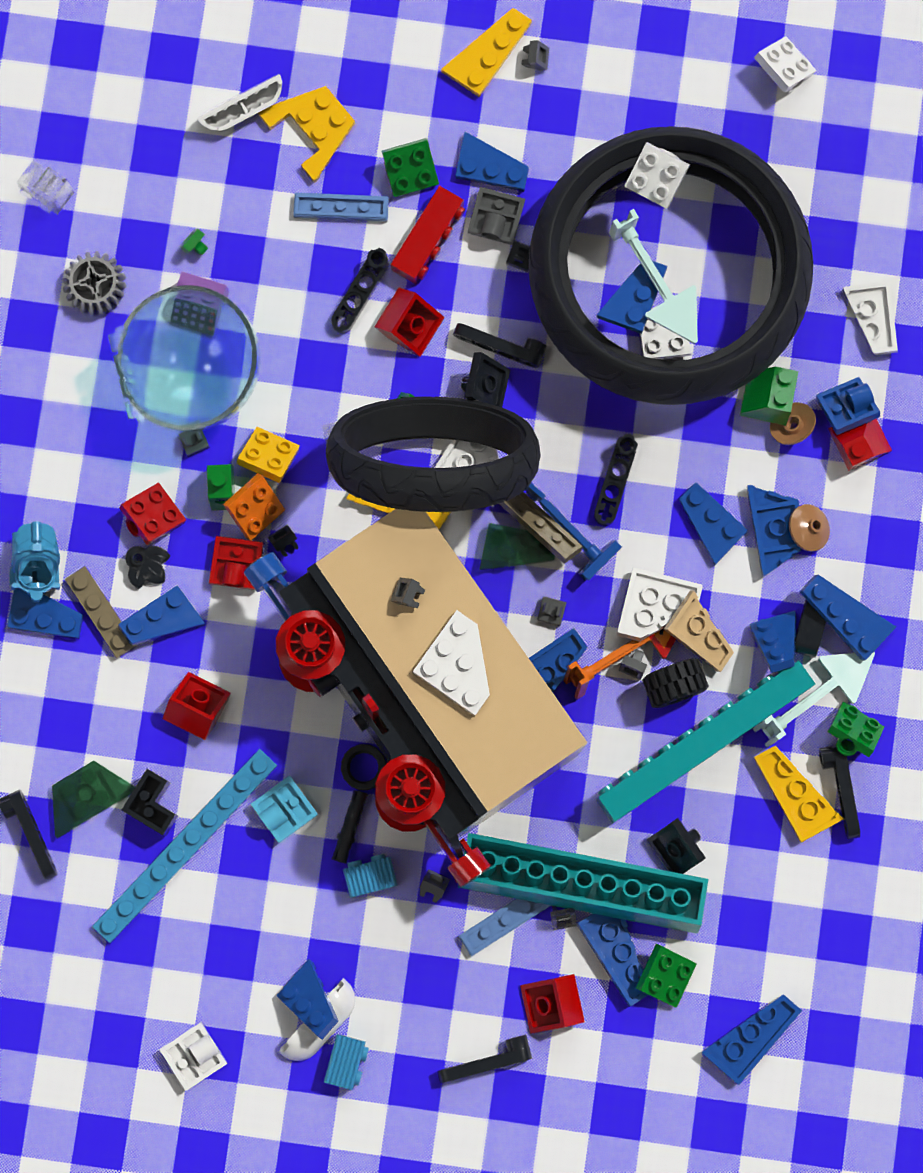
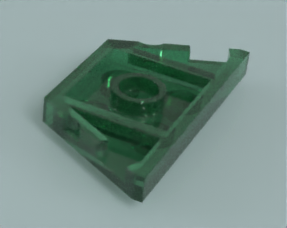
[52,760,135,839]

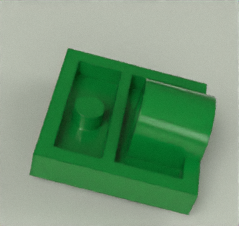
[381,138,439,197]
[827,701,885,757]
[636,944,697,1008]

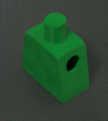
[207,464,235,511]

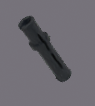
[332,790,368,864]

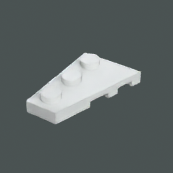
[843,281,898,355]

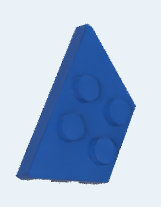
[746,485,803,576]

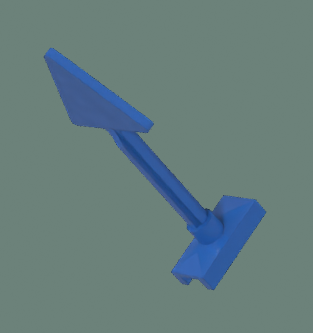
[525,483,622,581]

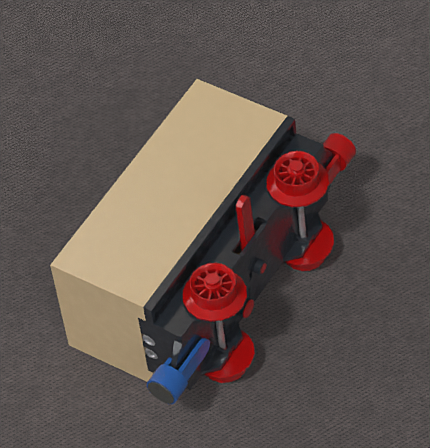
[244,509,588,887]

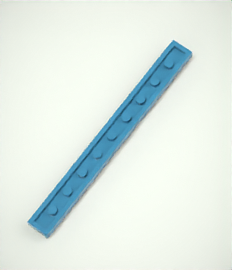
[92,749,278,943]

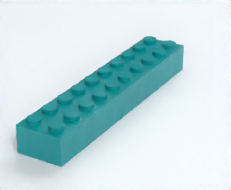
[596,660,815,824]
[458,833,709,934]

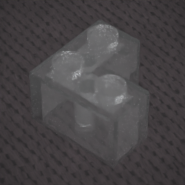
[16,160,74,215]

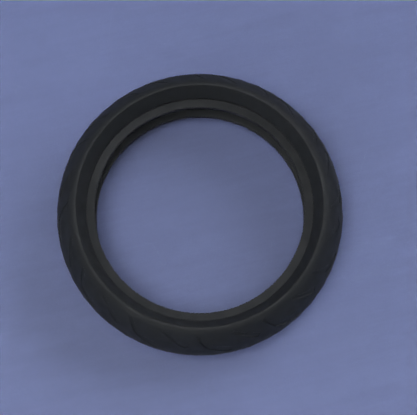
[529,126,813,405]

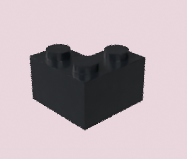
[122,769,178,836]

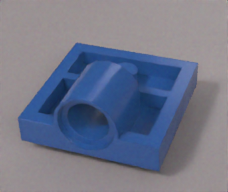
[816,377,880,435]

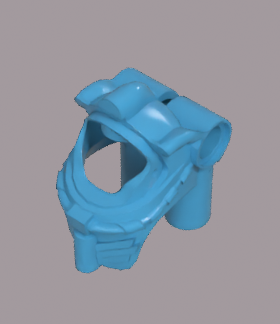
[9,521,60,603]

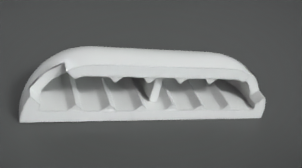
[197,74,282,131]
[278,978,355,1061]

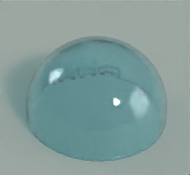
[108,285,261,432]

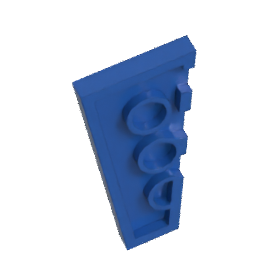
[799,574,896,661]
[576,913,648,1007]
[701,994,802,1085]

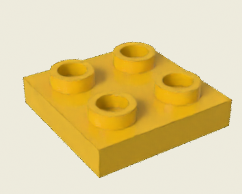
[236,427,300,483]

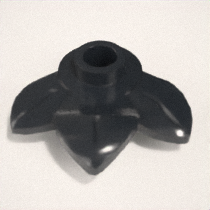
[125,546,170,589]

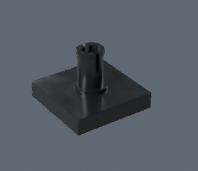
[461,352,510,407]
[647,818,706,874]

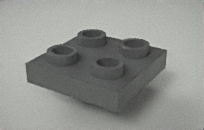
[468,187,525,245]

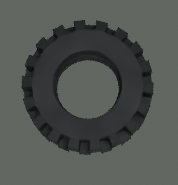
[642,658,709,708]

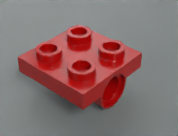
[119,482,186,545]
[209,536,264,590]

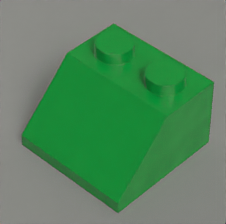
[740,366,799,426]

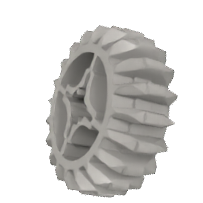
[62,251,127,315]

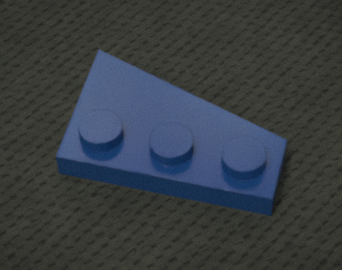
[456,131,529,191]
[596,261,668,334]
[679,482,748,565]
[118,585,205,646]
[7,589,83,639]
[750,611,796,673]
[529,628,588,692]
[276,959,338,1040]

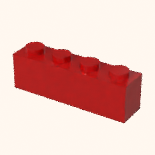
[391,185,465,284]

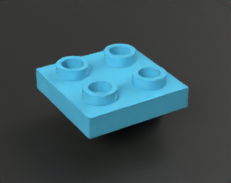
[251,775,319,843]

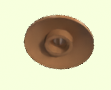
[770,402,816,445]
[789,504,830,552]

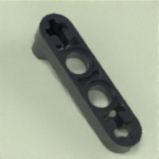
[331,248,389,334]
[453,323,547,368]
[594,434,638,526]
[819,745,860,839]
[0,789,58,880]
[437,1034,532,1083]

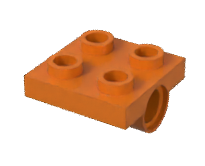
[223,473,285,541]

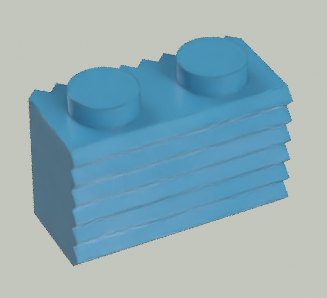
[343,854,398,898]
[324,1034,369,1090]

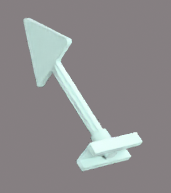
[609,209,698,344]
[753,652,875,748]

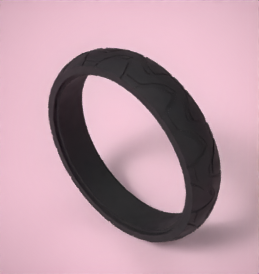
[326,397,541,512]

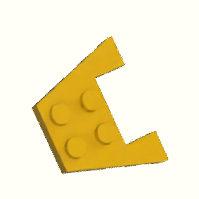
[258,86,355,183]

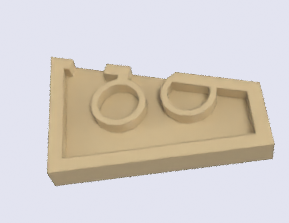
[664,590,734,672]

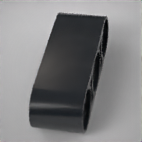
[795,599,826,658]

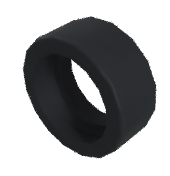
[341,744,387,791]

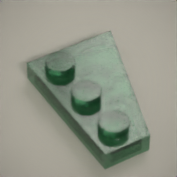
[479,523,555,570]

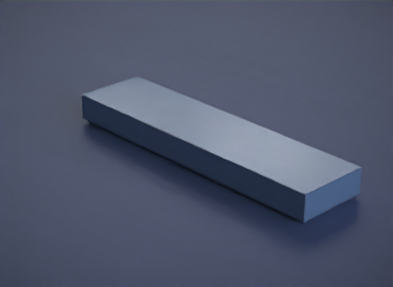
[294,192,389,221]
[459,899,551,957]

